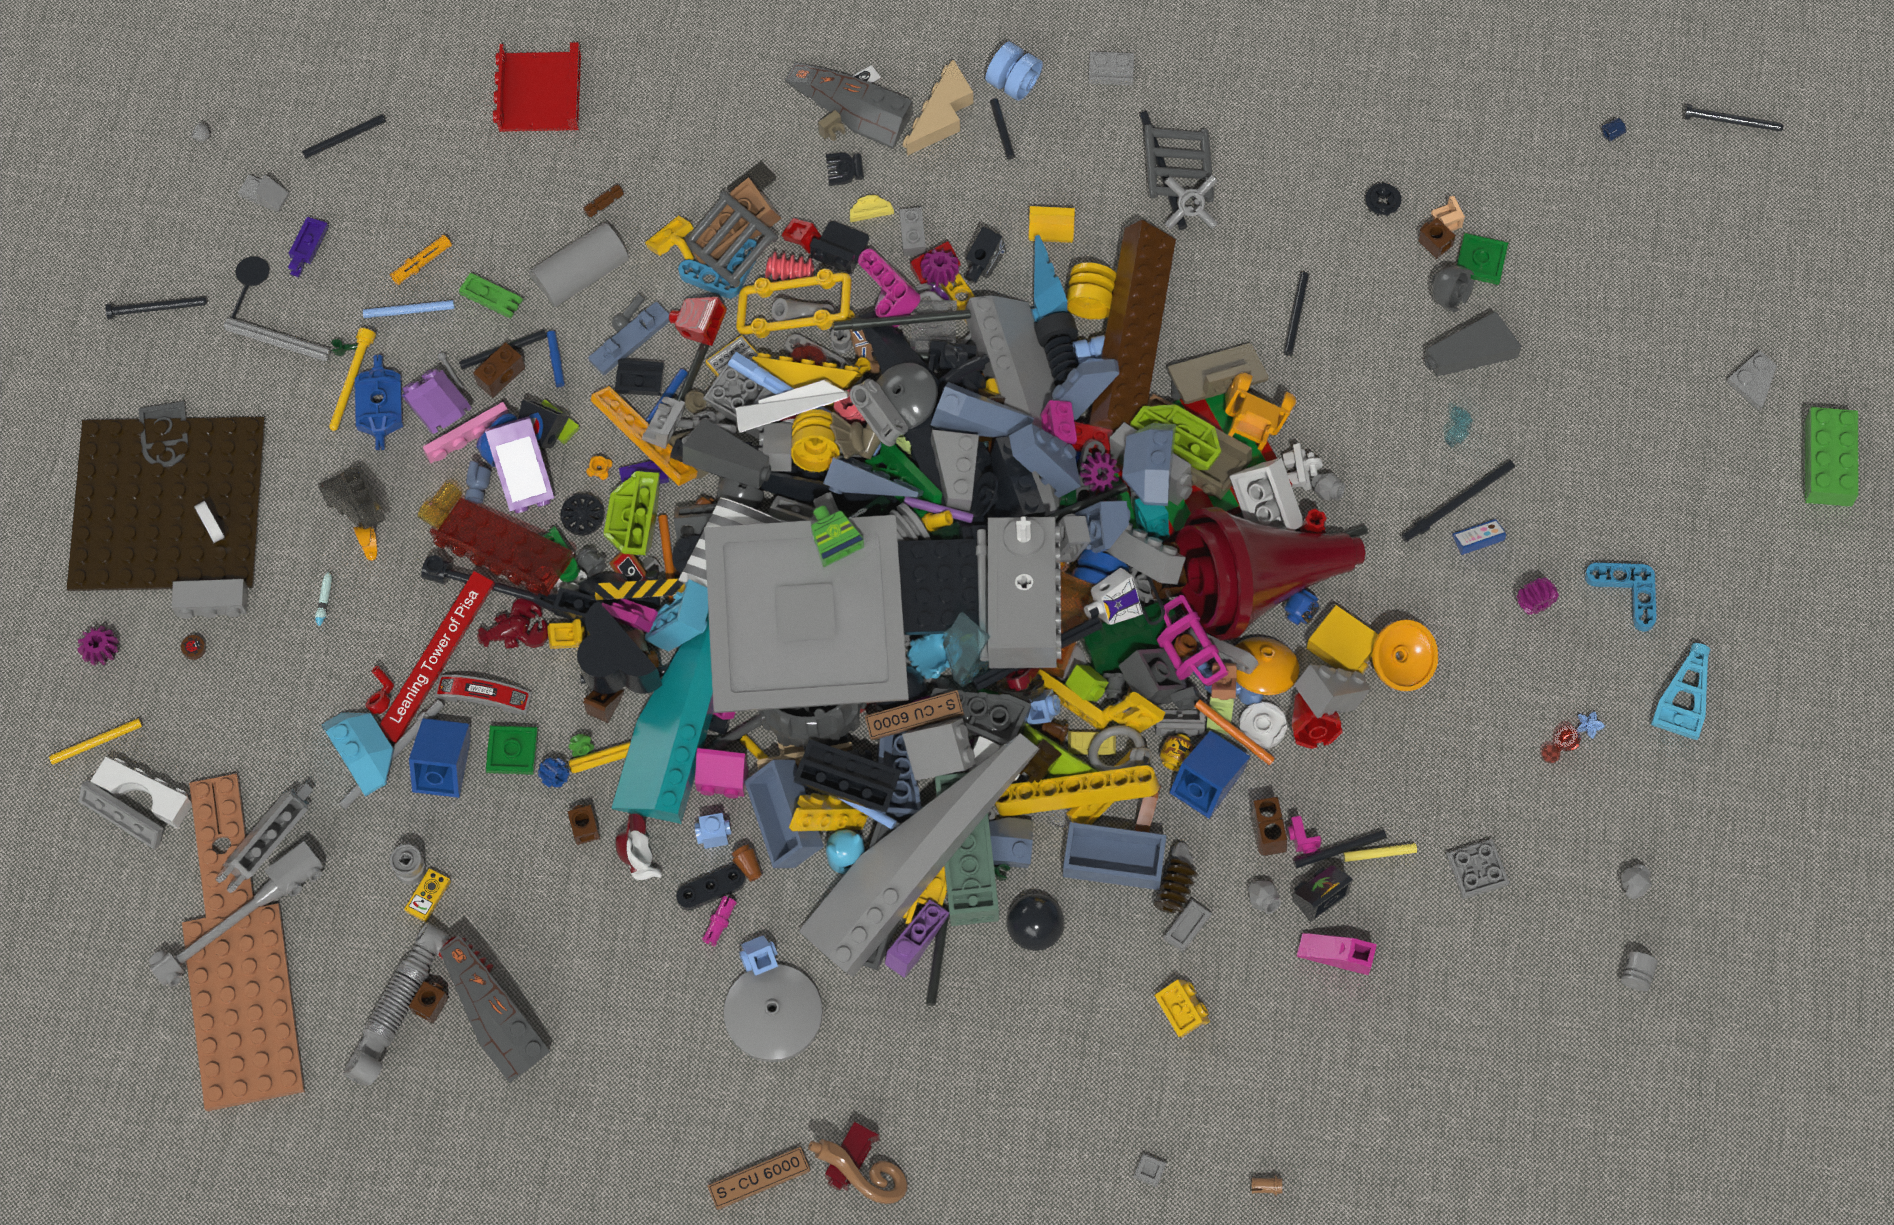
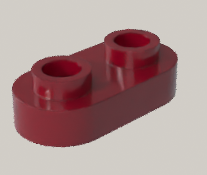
[1006,668,1040,691]

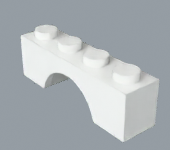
[91,757,192,829]

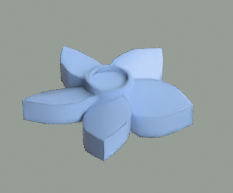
[1576,712,1605,739]

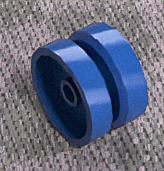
[1070,549,1129,596]

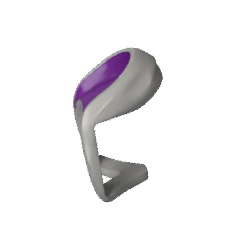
[914,283,951,311]

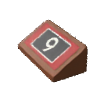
[609,552,648,582]

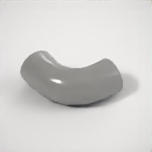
[772,298,835,321]

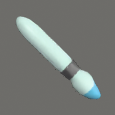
[315,572,332,626]

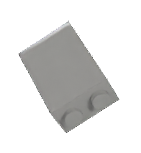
[902,718,976,781]

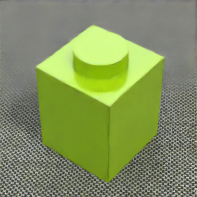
[1065,664,1109,702]

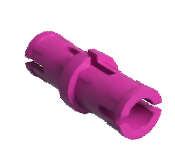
[702,896,737,947]

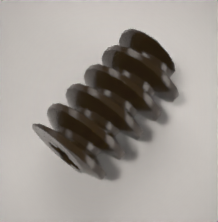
[1153,859,1198,914]

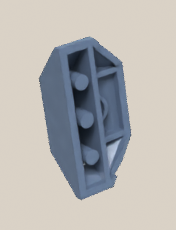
[1052,359,1119,422]
[1122,423,1176,506]

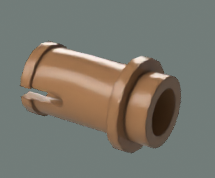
[1252,1176,1282,1196]

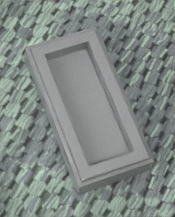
[1163,900,1212,953]

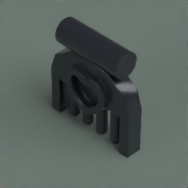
[826,153,864,186]

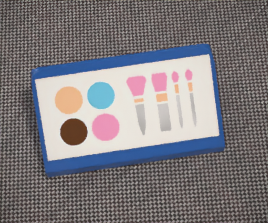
[1452,519,1506,555]

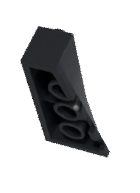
[991,436,1046,518]

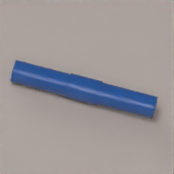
[547,331,565,387]

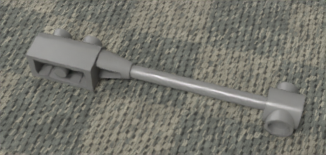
[149,841,324,987]

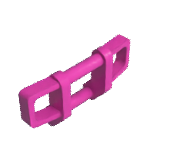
[1157,595,1229,686]

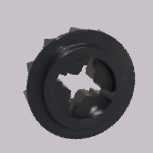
[1365,183,1402,217]

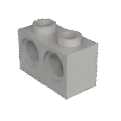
[1056,514,1091,562]

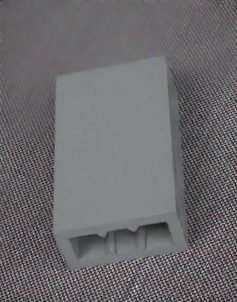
[1110,423,1192,506]

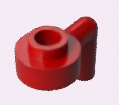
[365,666,394,714]

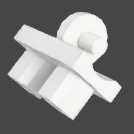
[1283,443,1323,491]

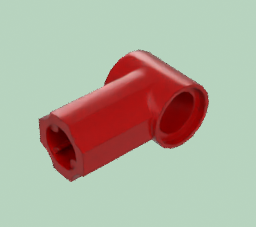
[1296,509,1327,534]

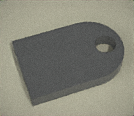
[138,401,188,467]

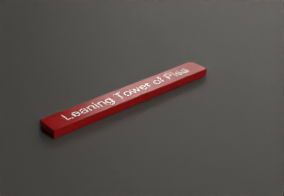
[379,571,495,744]

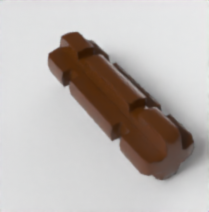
[583,184,624,217]

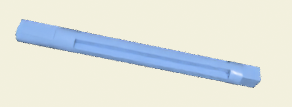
[728,352,881,457]

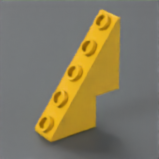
[752,353,863,406]

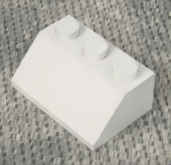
[1230,458,1304,531]

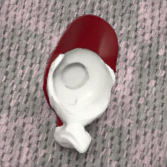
[615,813,662,880]

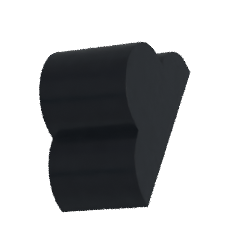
[577,601,662,694]

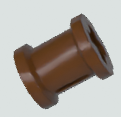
[1040,721,1069,745]

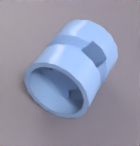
[1072,335,1105,367]

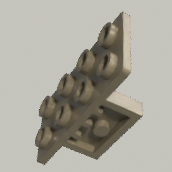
[1168,343,1269,404]

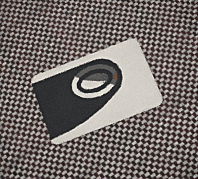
[852,66,880,83]

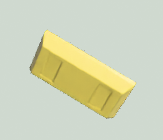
[1068,731,1116,755]

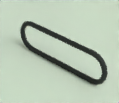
[1129,566,1165,625]

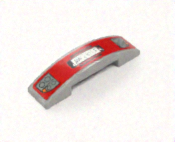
[434,675,532,716]

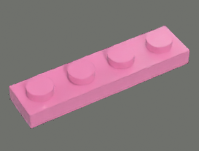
[423,402,509,464]

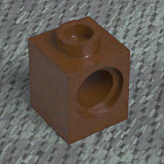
[1418,218,1456,259]
[567,805,600,845]
[409,981,448,1024]

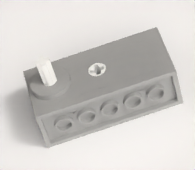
[988,517,1061,668]

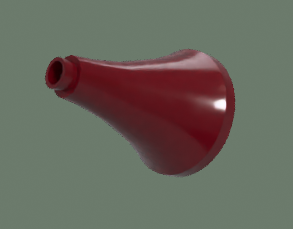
[1174,507,1366,641]

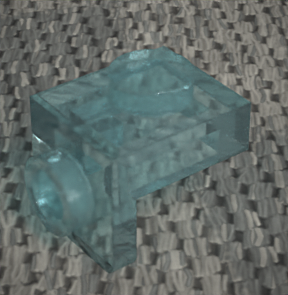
[1445,406,1473,447]

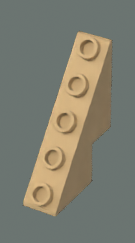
[903,60,973,155]

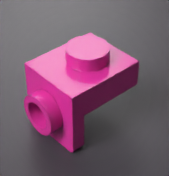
[1287,816,1322,853]

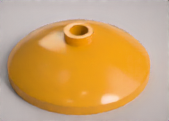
[1372,620,1438,691]
[1235,637,1300,695]

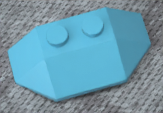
[321,712,394,797]

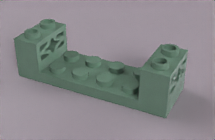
[935,772,999,926]

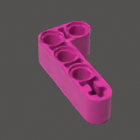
[858,249,920,327]

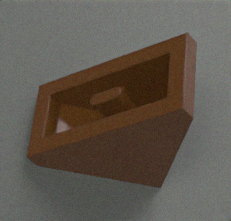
[583,689,624,723]

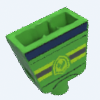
[811,506,864,567]

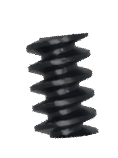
[1044,336,1079,387]

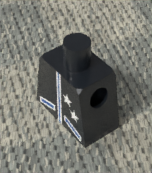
[964,226,1006,284]

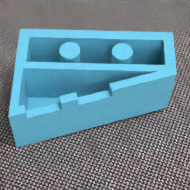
[644,579,708,652]

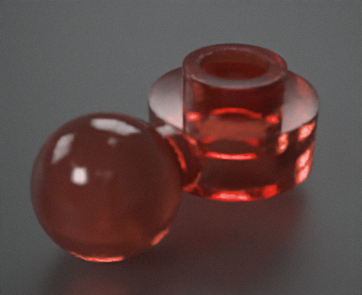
[1541,726,1581,763]

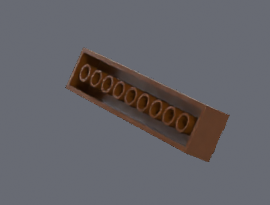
[1089,220,1176,435]

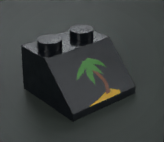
[1292,865,1353,922]

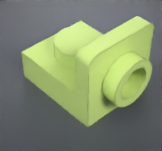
[1206,697,1234,734]

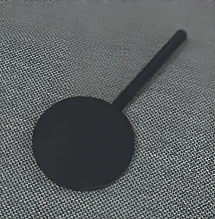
[230,257,270,319]

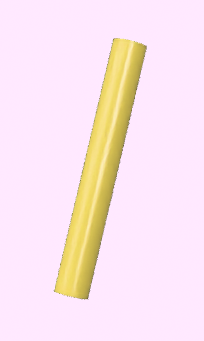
[1343,843,1417,862]

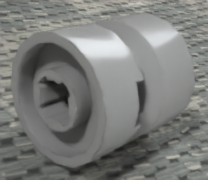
[390,844,426,885]

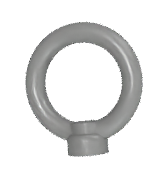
[1088,725,1151,772]

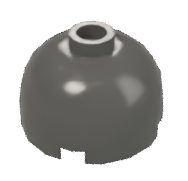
[1431,265,1474,312]
[717,478,764,510]

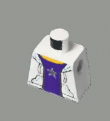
[1084,568,1143,624]

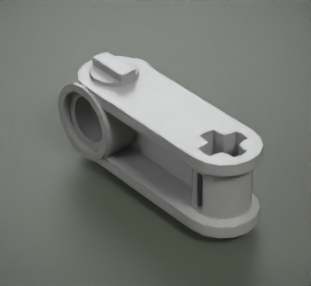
[850,379,908,446]

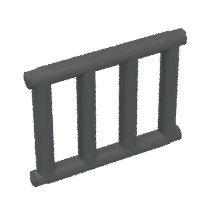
[1145,125,1214,202]
[683,191,779,288]

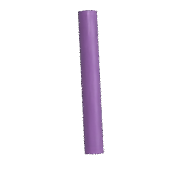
[903,496,973,523]

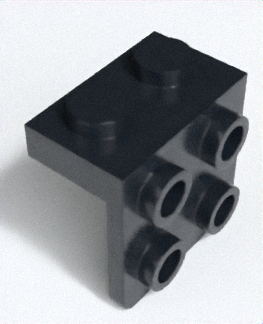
[810,221,869,274]

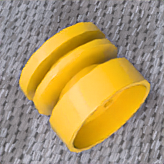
[1066,263,1116,320]
[791,409,840,472]

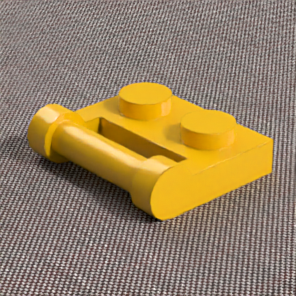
[1103,692,1165,733]

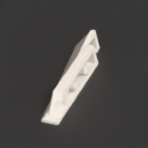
[736,379,850,433]

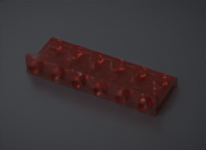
[429,498,575,596]

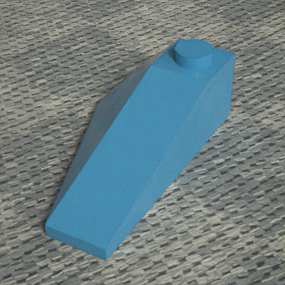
[1031,235,1067,322]

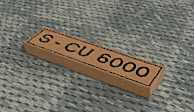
[865,690,964,740]
[708,1147,810,1210]

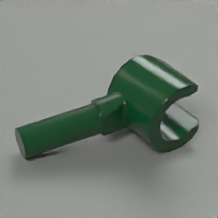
[331,339,358,356]
[994,864,1010,881]

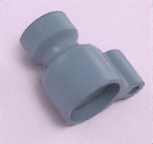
[465,461,491,504]

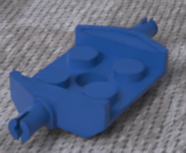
[355,355,403,451]

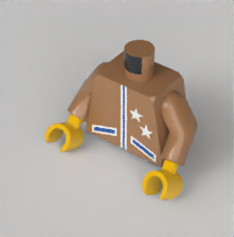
[844,310,905,375]

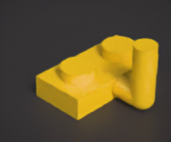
[645,215,694,260]

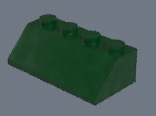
[1081,598,1182,680]

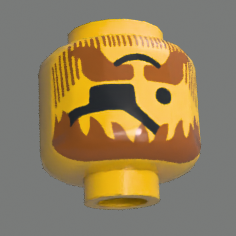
[1159,734,1194,771]

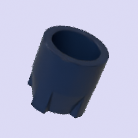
[1601,118,1626,142]

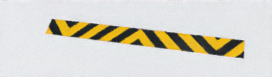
[595,579,686,600]

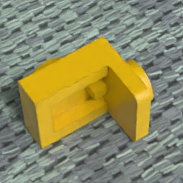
[547,619,585,649]

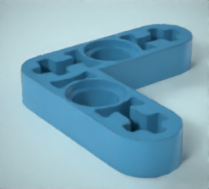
[678,239,757,299]
[1584,563,1657,632]

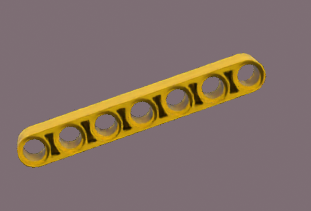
[994,765,1160,817]

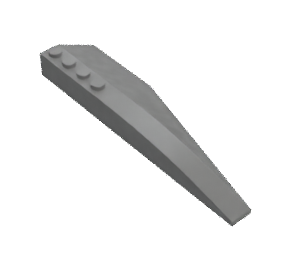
[965,295,1062,526]
[799,733,1039,977]

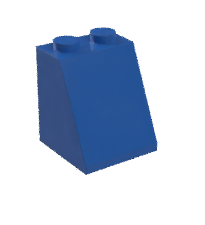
[409,718,471,798]
[1169,730,1250,819]

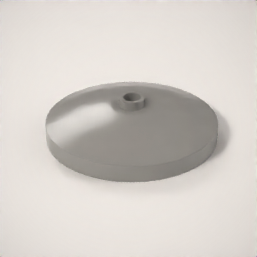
[724,964,823,1062]

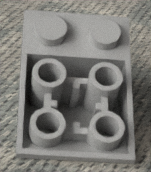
[703,362,778,439]

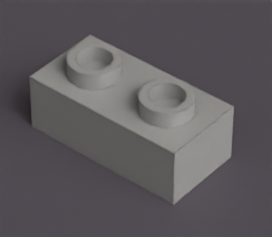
[899,207,926,256]

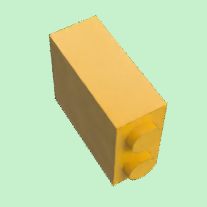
[1306,605,1378,675]

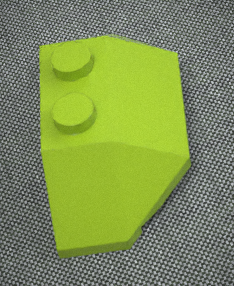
[1130,405,1221,470]
[603,471,660,556]
[1023,723,1099,779]

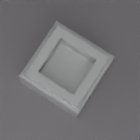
[1134,1153,1167,1188]

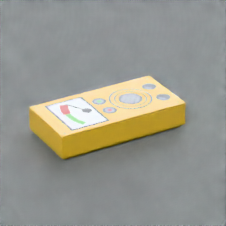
[404,868,451,922]

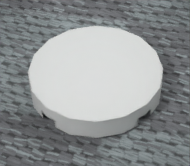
[1239,702,1287,749]

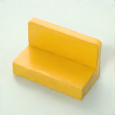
[1029,206,1075,243]

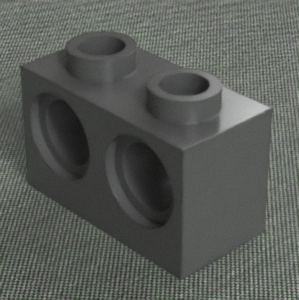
[674,504,717,542]

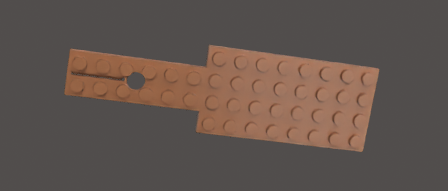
[182,774,305,1111]

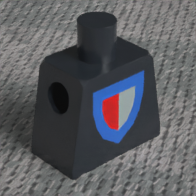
[518,399,569,448]

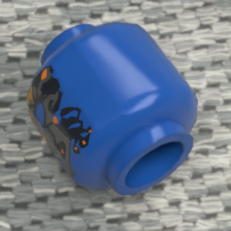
[1284,589,1319,625]

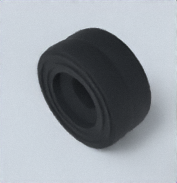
[1035,313,1078,348]

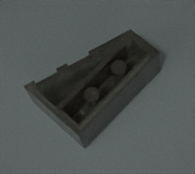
[317,465,386,530]

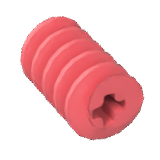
[765,251,814,287]
[834,389,866,425]

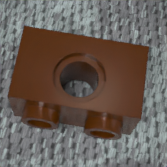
[473,342,525,398]

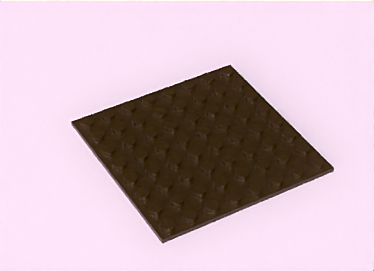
[67,417,265,591]

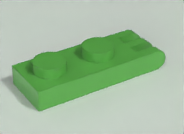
[459,273,523,319]

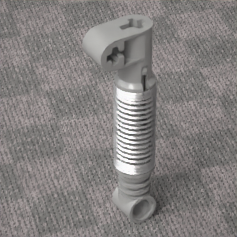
[342,922,449,1085]

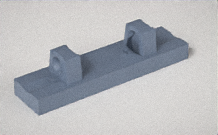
[588,302,670,376]

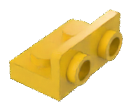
[1154,979,1210,1038]

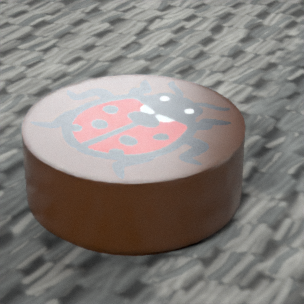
[181,635,206,660]

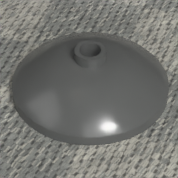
[877,363,938,429]

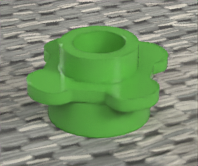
[568,734,594,757]

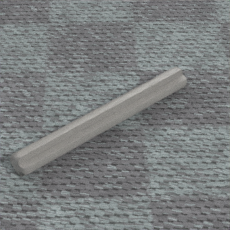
[224,318,331,361]

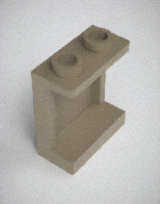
[1191,428,1252,500]

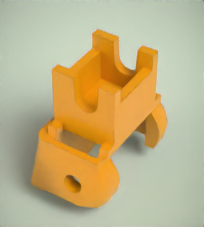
[1225,372,1297,451]

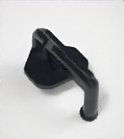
[578,571,660,610]

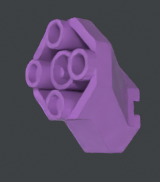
[402,368,472,434]

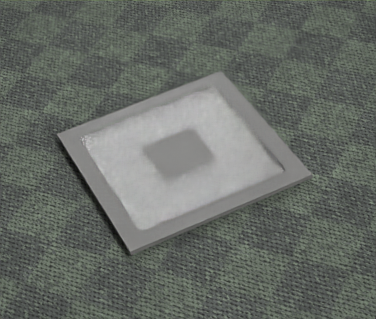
[704,515,908,713]

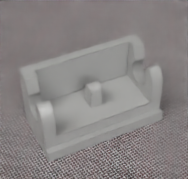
[642,397,685,449]
[1156,707,1205,736]

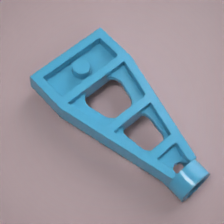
[1651,643,1711,740]

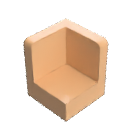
[1431,195,1465,231]

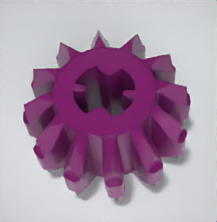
[921,249,959,287]
[1080,452,1120,492]
[1516,578,1559,615]
[78,626,119,666]

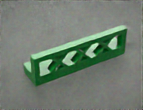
[865,442,942,519]

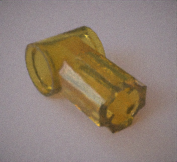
[418,482,462,530]

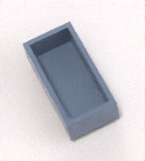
[744,760,824,868]
[1063,822,1166,890]

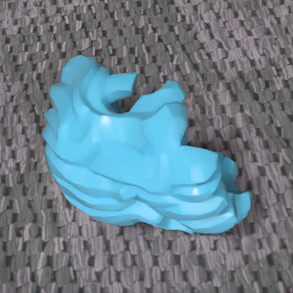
[907,633,962,679]

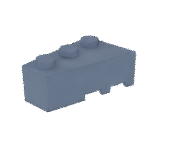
[1009,424,1081,498]

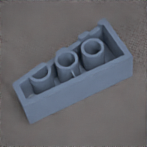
[873,731,923,822]

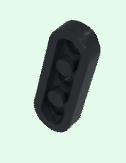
[676,866,746,911]

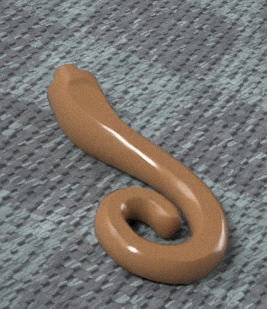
[808,1139,908,1204]

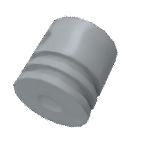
[1621,952,1658,991]

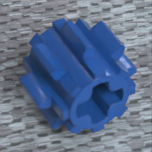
[538,758,570,788]

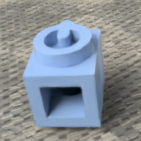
[1024,689,1061,725]
[694,813,731,849]
[739,935,778,976]

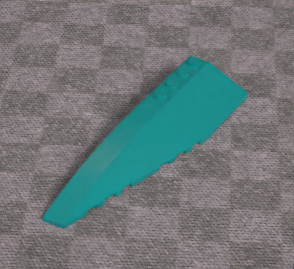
[611,610,714,824]

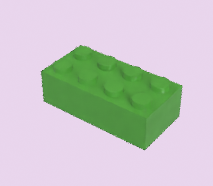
[1805,407,1858,507]

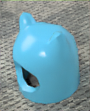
[825,829,865,874]

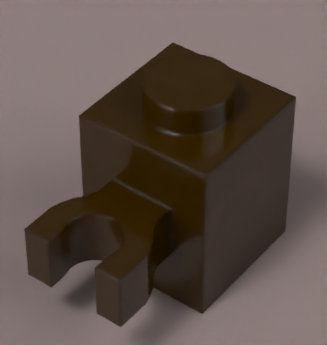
[1020,739,1062,784]

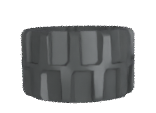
[758,703,867,751]

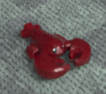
[477,598,548,649]

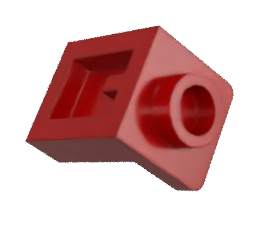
[781,218,821,254]

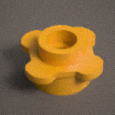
[586,456,613,480]

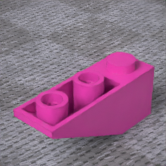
[1297,933,1377,976]

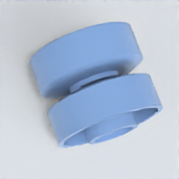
[985,41,1043,101]

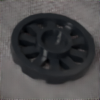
[560,493,604,536]

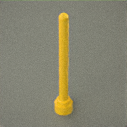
[329,328,376,431]

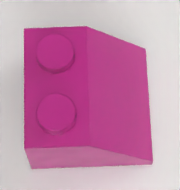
[695,748,749,799]

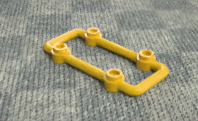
[736,269,852,338]

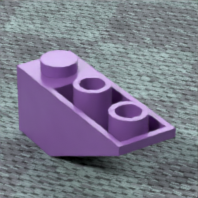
[885,900,949,978]

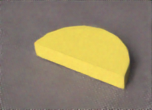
[850,195,894,222]

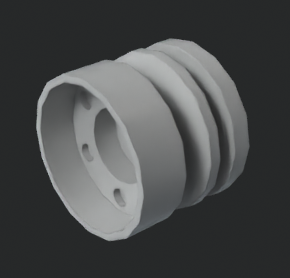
[889,503,931,541]

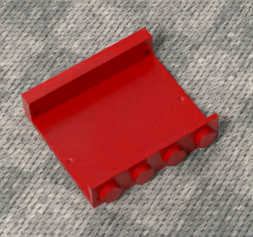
[493,42,581,132]

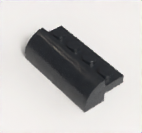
[793,739,901,814]

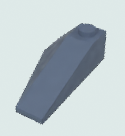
[931,382,1034,438]
[823,455,924,497]
[1075,501,1130,553]
[989,818,1033,868]

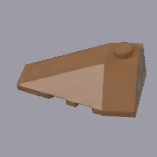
[693,177,782,265]

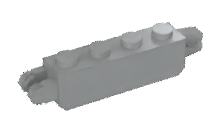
[215,783,313,893]

